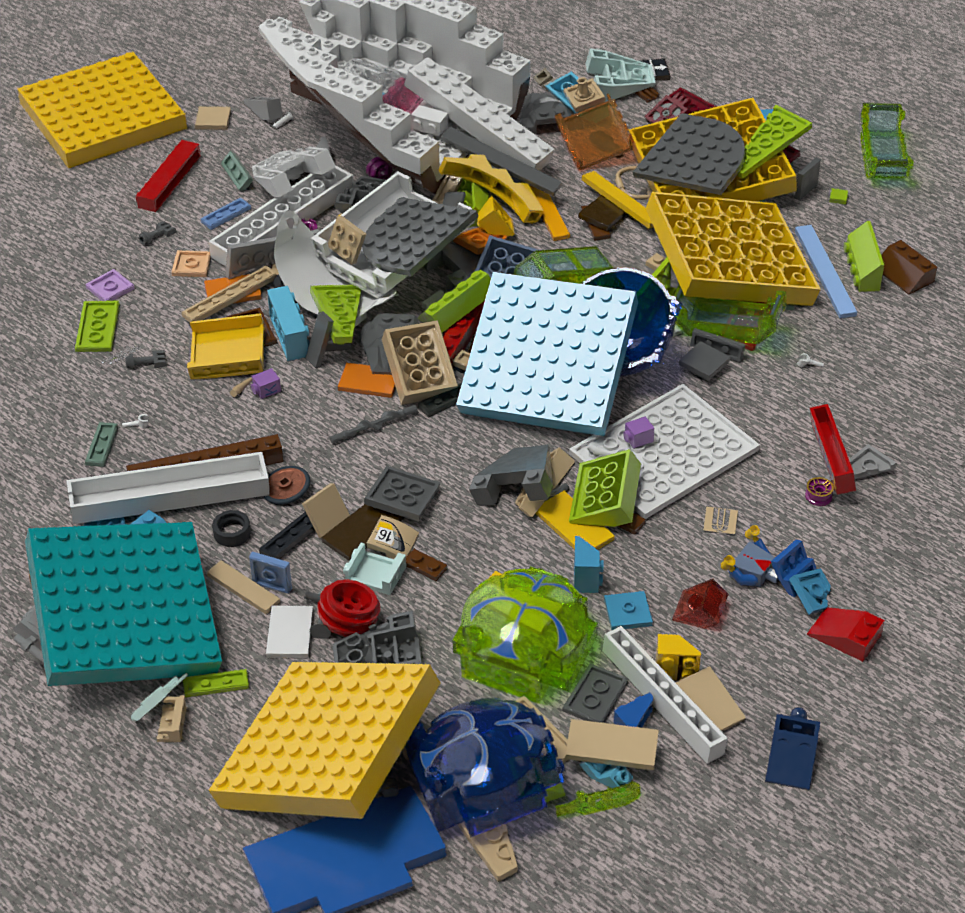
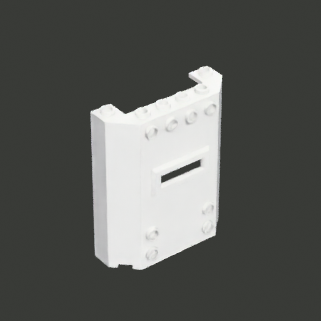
[310,172,475,298]

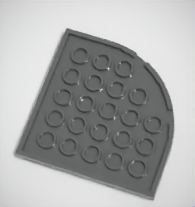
[633,113,745,195]
[362,197,479,277]

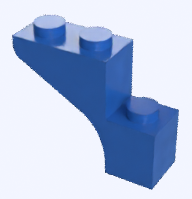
[613,692,653,728]

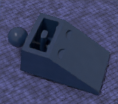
[765,707,821,790]

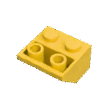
[656,634,701,681]

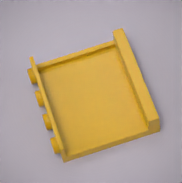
[187,314,265,379]

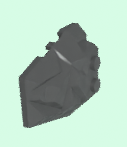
[519,92,584,135]
[334,176,386,213]
[360,313,420,375]
[333,610,423,664]

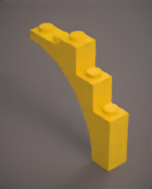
[438,154,544,223]

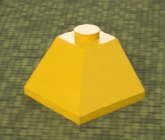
[477,196,515,236]

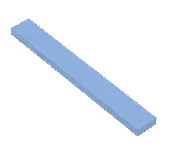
[795,225,857,319]

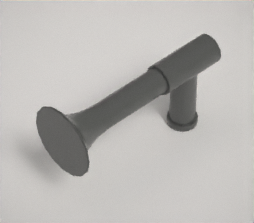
[304,590,331,639]

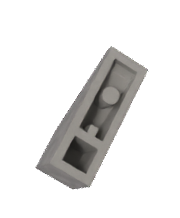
[243,97,283,122]

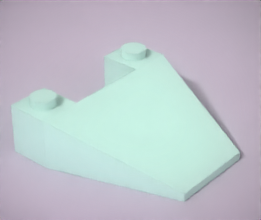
[586,48,656,102]

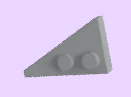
[825,444,896,484]

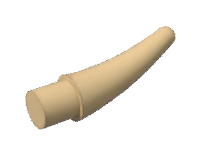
[230,377,252,397]

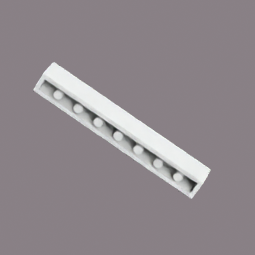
[602,626,728,764]

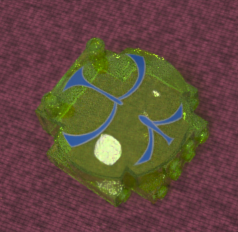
[452,566,598,704]

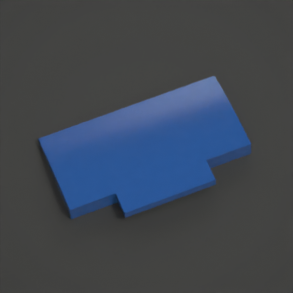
[243,786,446,913]

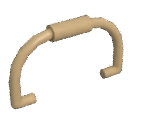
[615,166,651,199]

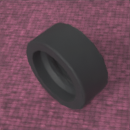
[212,510,251,547]

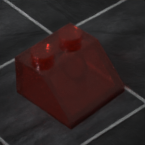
[672,578,729,629]

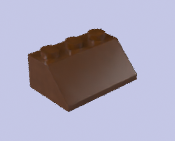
[881,240,937,295]

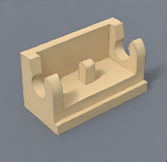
[157,695,187,742]

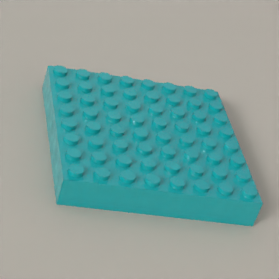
[25,522,222,686]

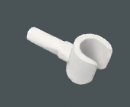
[797,353,824,367]
[122,414,148,428]

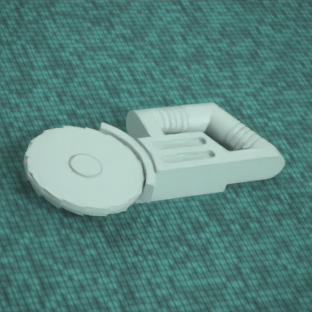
[131,673,187,722]

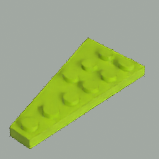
[310,285,361,345]

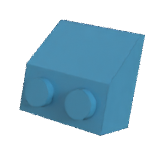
[574,536,604,593]

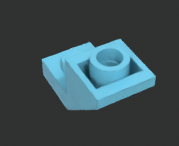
[579,761,633,793]

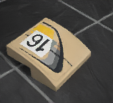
[367,515,419,559]

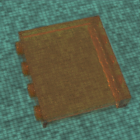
[554,93,634,171]

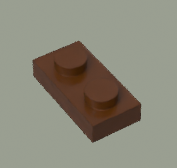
[406,548,447,581]

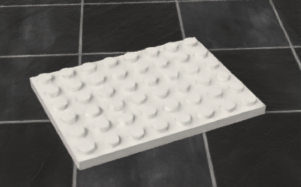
[569,384,760,519]

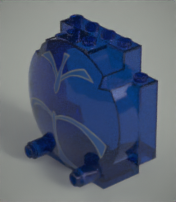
[404,698,566,838]

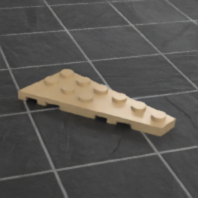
[428,768,518,882]

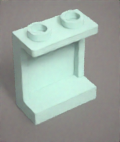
[343,543,406,595]

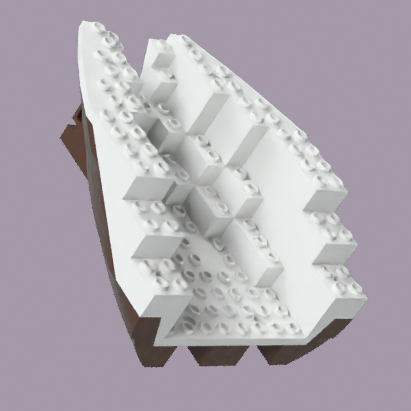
[258,0,530,194]

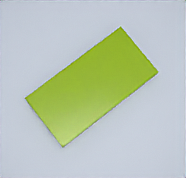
[75,301,120,352]

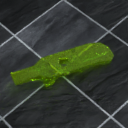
[555,781,641,817]

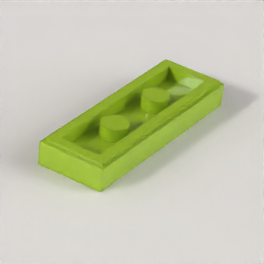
[183,669,249,698]

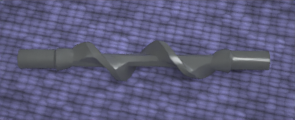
[329,405,417,444]

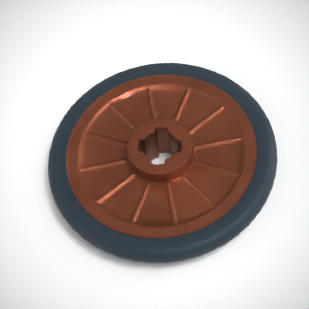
[263,466,311,505]

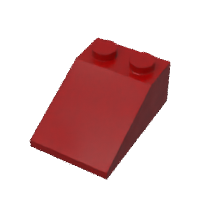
[807,607,885,662]

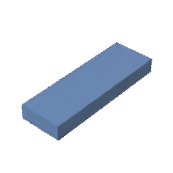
[200,198,251,230]

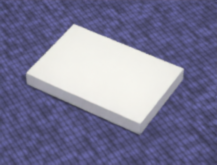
[266,606,313,658]

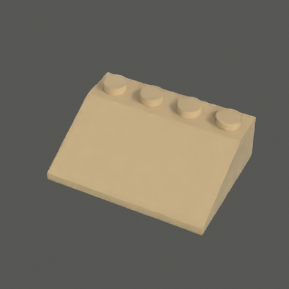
[382,320,458,405]

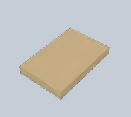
[676,666,746,732]

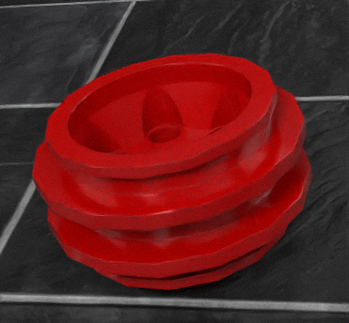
[317,579,381,637]

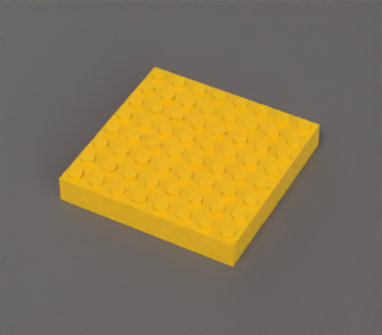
[17,52,187,168]
[629,98,797,201]
[645,192,821,306]
[208,662,441,819]

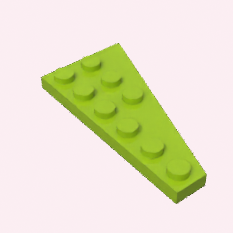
[737,104,812,179]

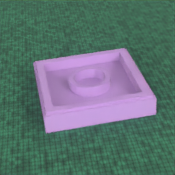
[85,269,135,301]

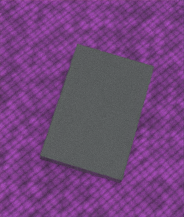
[562,663,628,723]

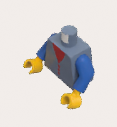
[721,525,779,587]

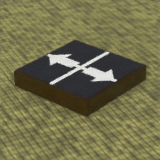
[637,58,671,81]

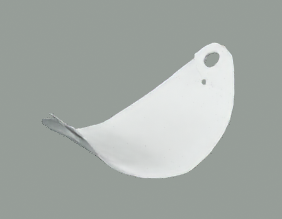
[274,210,399,317]

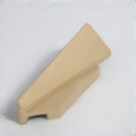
[515,447,575,517]

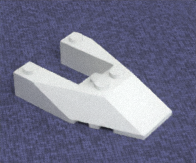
[252,147,336,199]

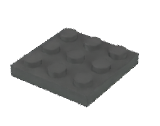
[364,466,440,521]

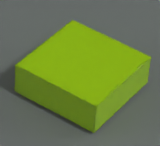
[829,188,848,205]

